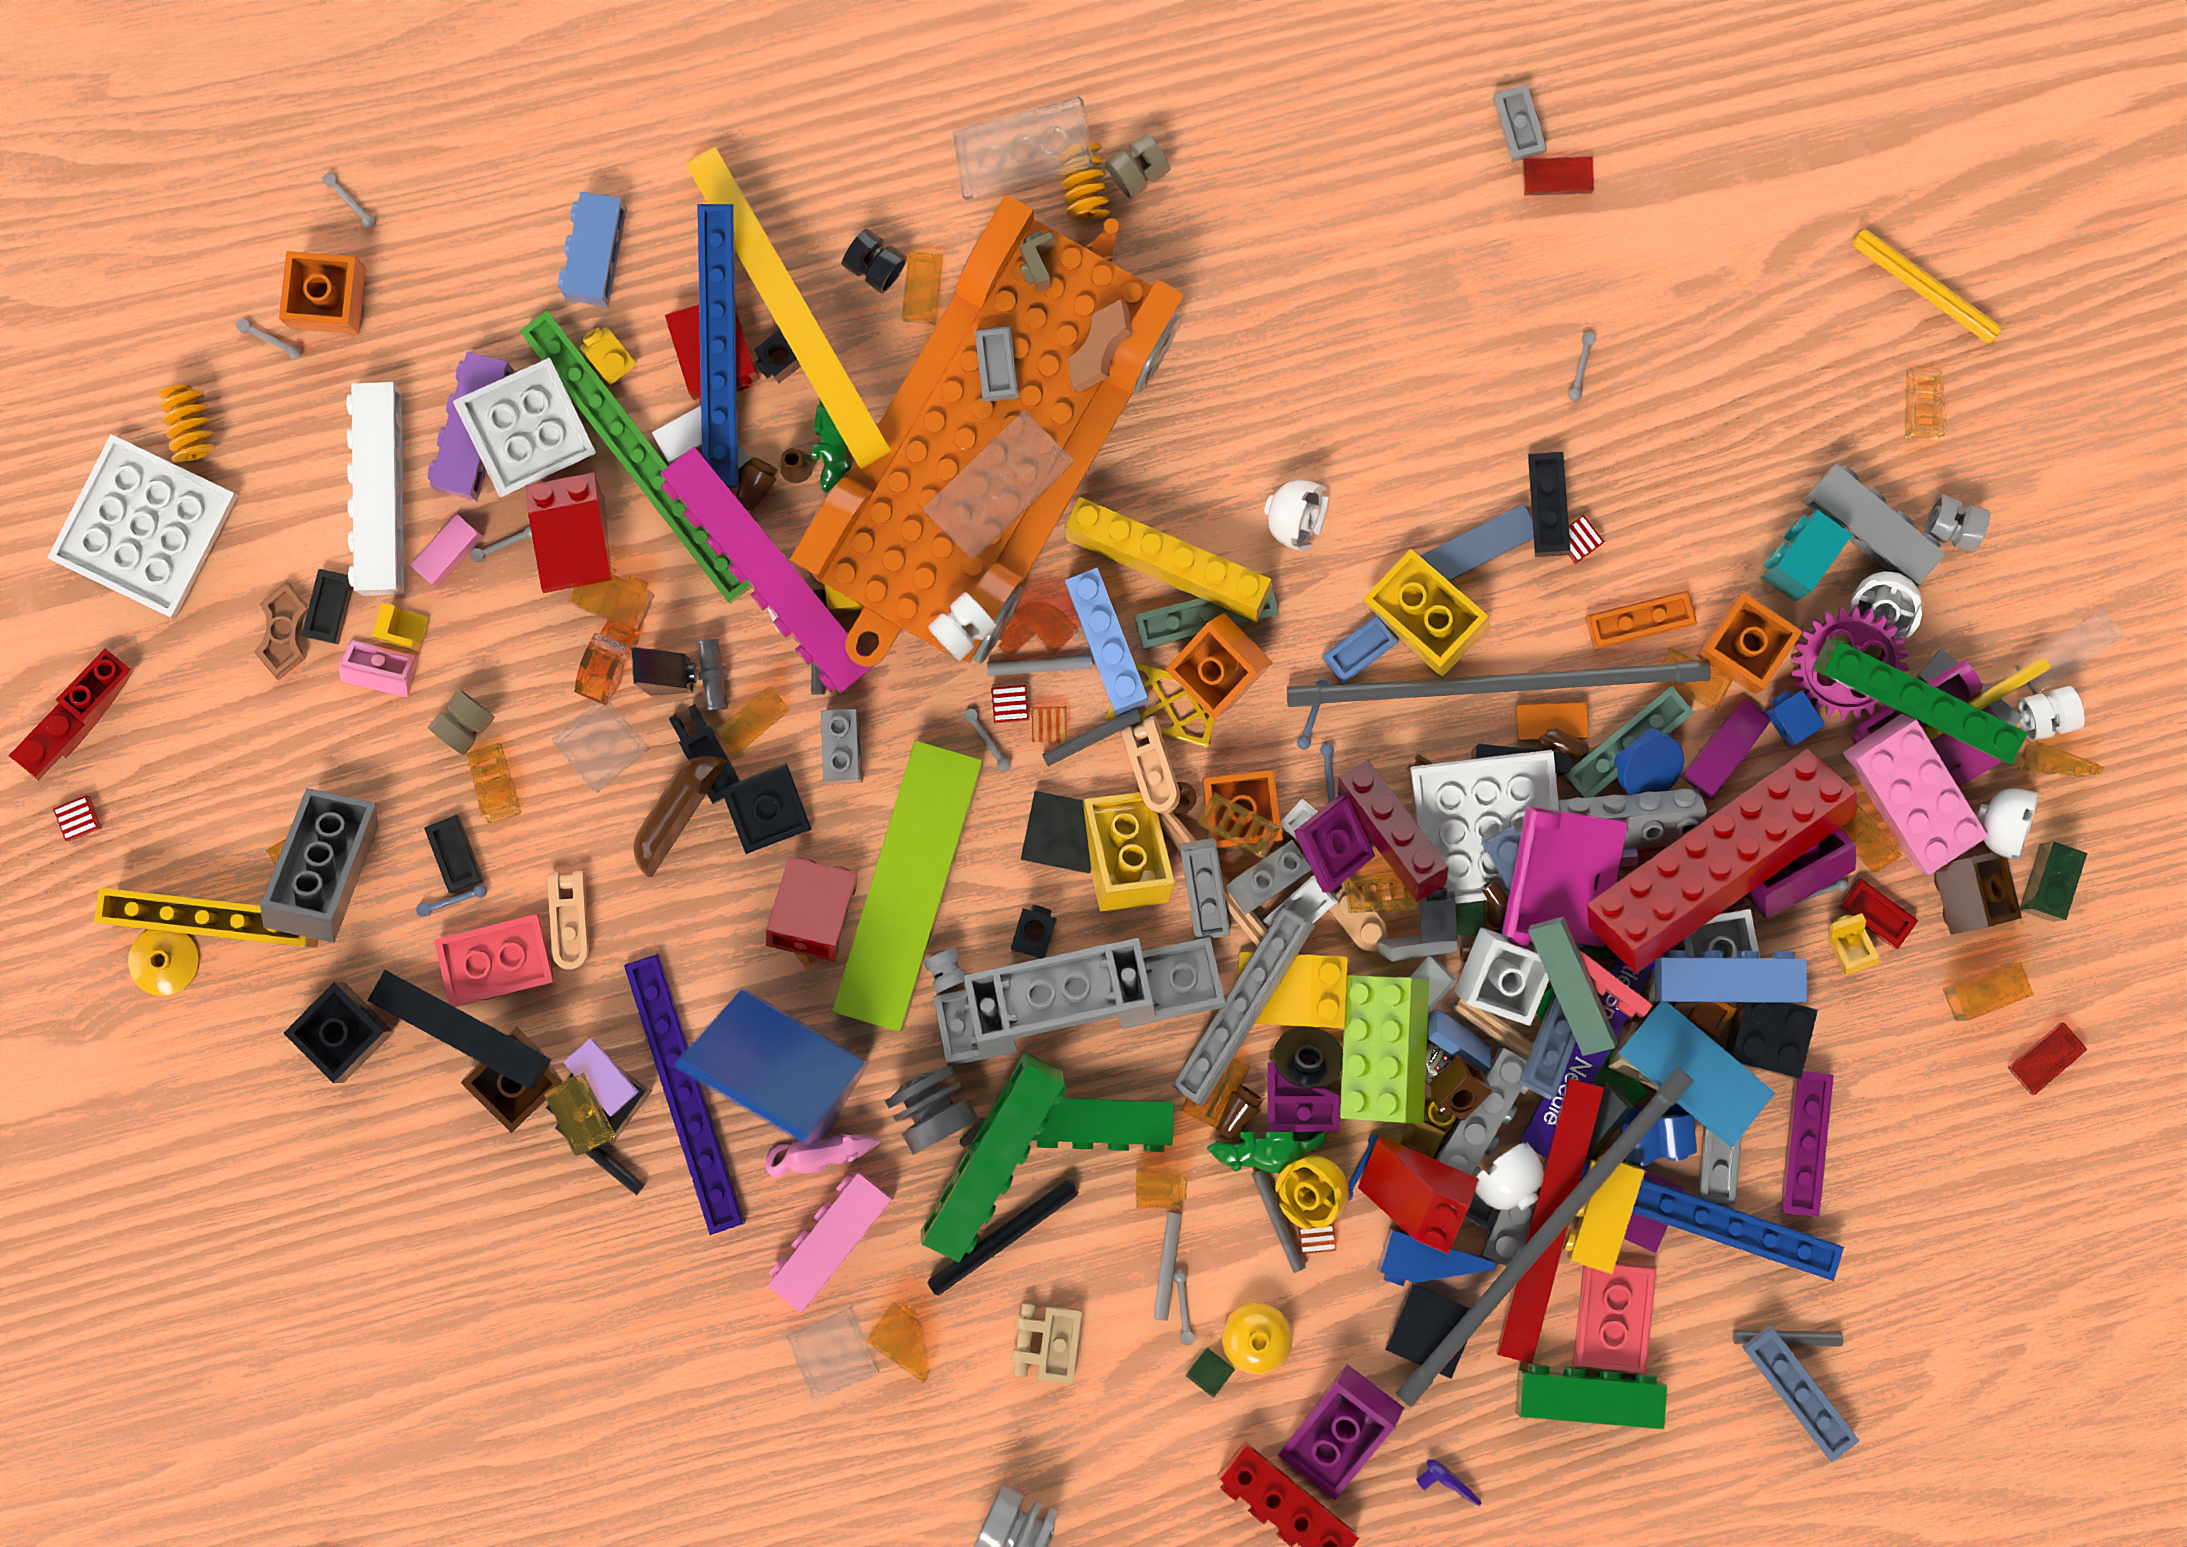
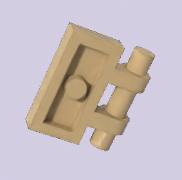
[1011,1303,1082,1384]

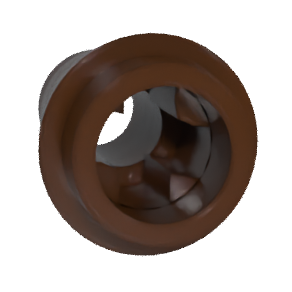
[779,448,814,483]
[736,457,778,511]
[1216,1085,1264,1140]

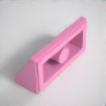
[410,514,483,588]
[338,640,418,697]

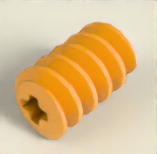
[1059,142,1110,221]
[158,385,216,462]

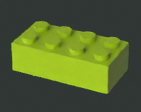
[1340,975,1429,1123]

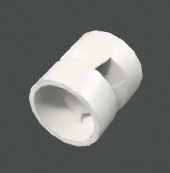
[928,592,997,661]
[2018,686,2085,742]

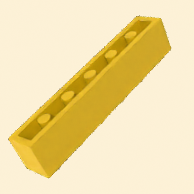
[1064,497,1272,622]
[94,888,318,948]

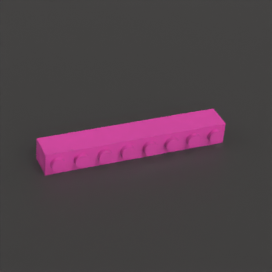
[660,446,874,694]

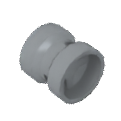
[923,947,967,993]

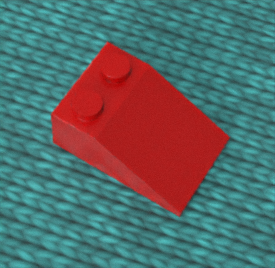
[526,472,612,593]
[1358,1136,1479,1254]

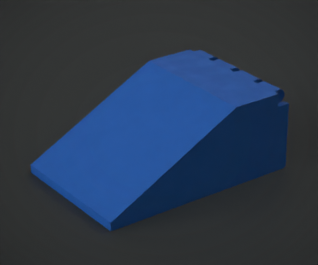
[674,990,869,1144]

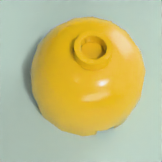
[1276,1156,1349,1230]
[1221,1302,1293,1375]

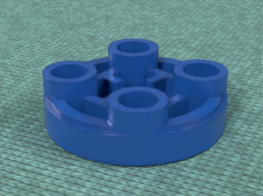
[1614,728,1684,795]

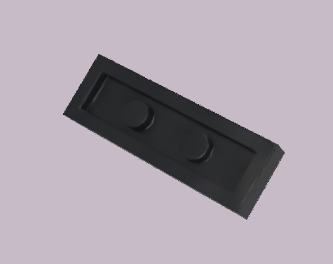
[1528,452,1571,557]

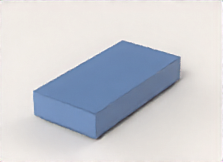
[1321,615,1399,685]
[1428,1009,1491,1073]

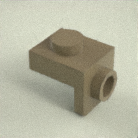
[1019,232,1055,293]

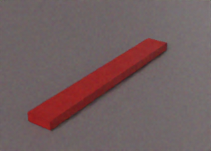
[1496,1078,1604,1364]

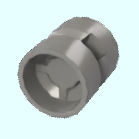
[1925,494,1990,553]

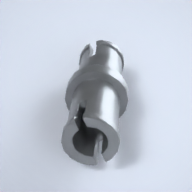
[696,638,728,711]

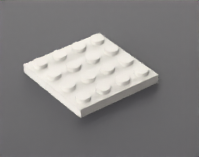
[47,434,238,619]
[1410,750,1559,904]

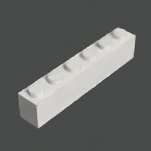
[347,382,404,596]

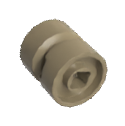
[1106,134,1171,199]
[428,689,495,756]

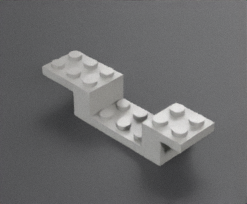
[933,937,1226,1067]

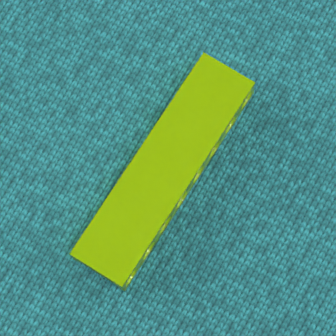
[832,740,983,1032]

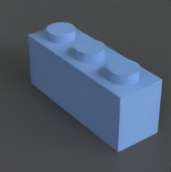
[558,191,627,307]

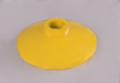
[128,929,200,996]

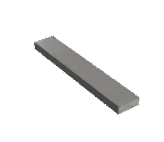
[1172,906,1315,1106]

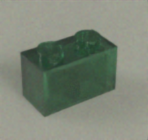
[2020,841,2088,922]

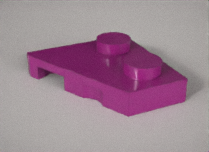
[1267,1063,1340,1132]

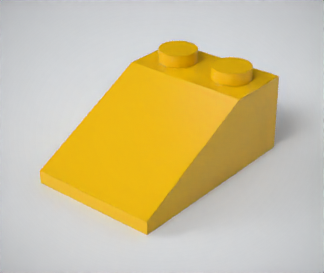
[1363,549,1490,678]
[1083,792,1175,912]
[1238,952,1348,1028]

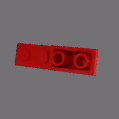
[8,648,133,781]

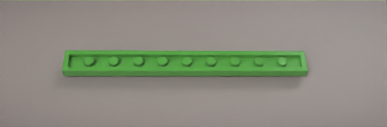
[520,310,752,604]

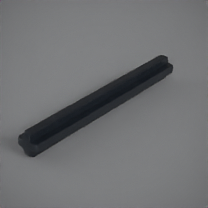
[927,1179,1078,1296]

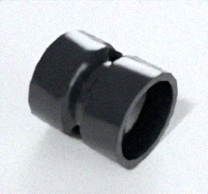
[842,228,907,294]

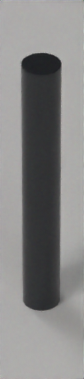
[555,1120,645,1196]

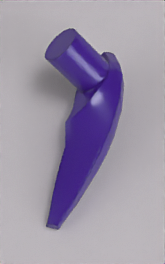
[1416,1459,1482,1506]

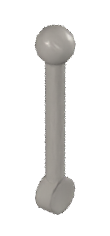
[323,172,375,228]
[236,318,302,359]
[1568,332,1596,401]
[470,525,532,563]
[964,709,1011,771]
[1798,877,1849,903]
[1173,1270,1194,1345]

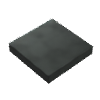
[1021,791,1091,874]

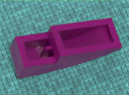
[1680,697,1772,799]

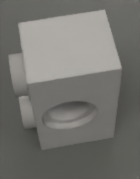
[821,709,862,785]
[1225,840,1312,915]

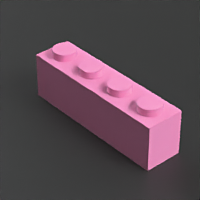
[768,1171,894,1313]

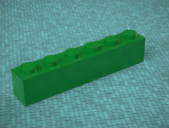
[1812,637,2028,765]
[920,1052,1066,1263]

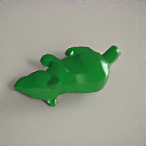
[812,400,851,493]
[1207,1132,1326,1174]

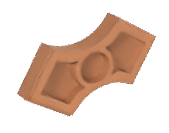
[1067,299,1133,392]
[254,581,309,680]

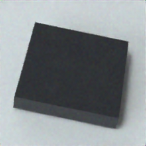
[720,763,811,854]
[1385,1283,1471,1379]

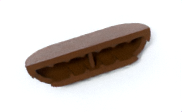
[633,755,728,877]

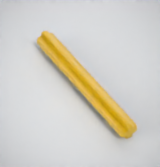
[1852,229,2002,343]

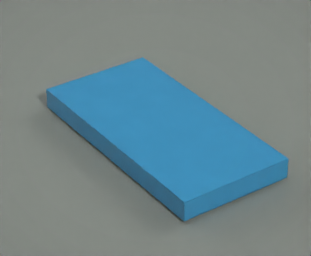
[1618,1002,1775,1148]

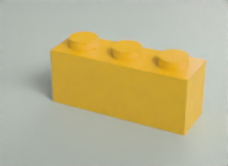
[1564,1154,1645,1274]

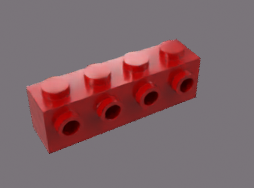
[1218,1441,1359,1547]

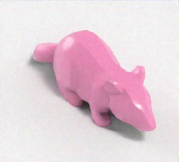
[765,1133,880,1178]

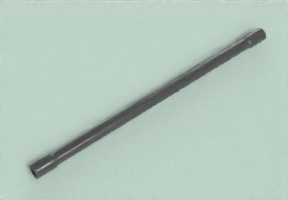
[1287,660,1711,707]
[1396,1067,1694,1407]

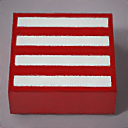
[1568,514,1605,565]
[991,685,1029,724]
[53,795,102,842]

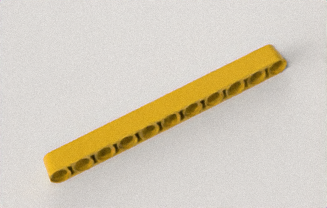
[685,146,892,469]

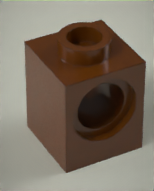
[1429,1055,1493,1121]

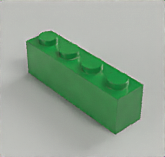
[1031,1098,1174,1152]
[1515,1364,1667,1430]

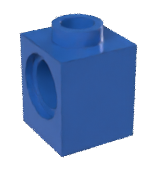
[1765,690,1825,748]

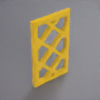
[1105,662,1215,748]

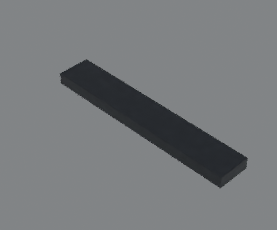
[367,970,552,1091]

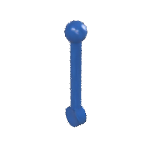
[1348,1134,1379,1201]

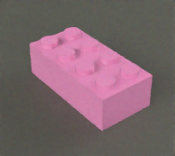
[1843,714,1988,876]

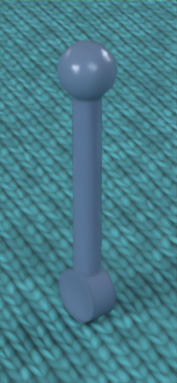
[1297,680,1329,750]
[1320,743,1335,803]
[416,884,487,917]

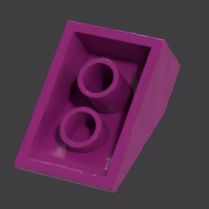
[1278,1364,1404,1500]

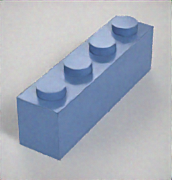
[1655,951,1807,1002]

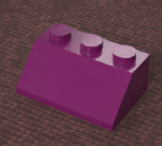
[1746,828,1856,920]

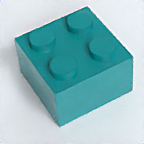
[1761,510,1853,602]

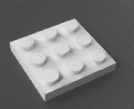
[453,358,596,497]

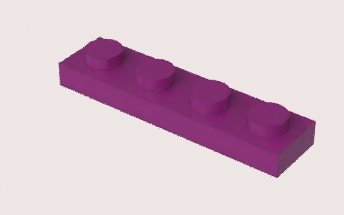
[1780,1071,1834,1217]

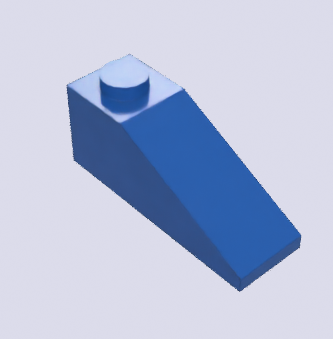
[1377,1228,1496,1286]

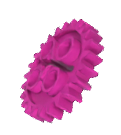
[1791,605,1909,720]

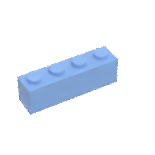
[1065,568,1148,717]

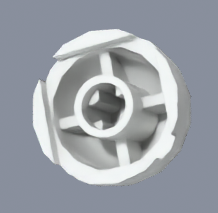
[1265,480,1328,552]
[1849,571,1923,638]
[1977,788,2039,861]
[1475,1142,1544,1211]

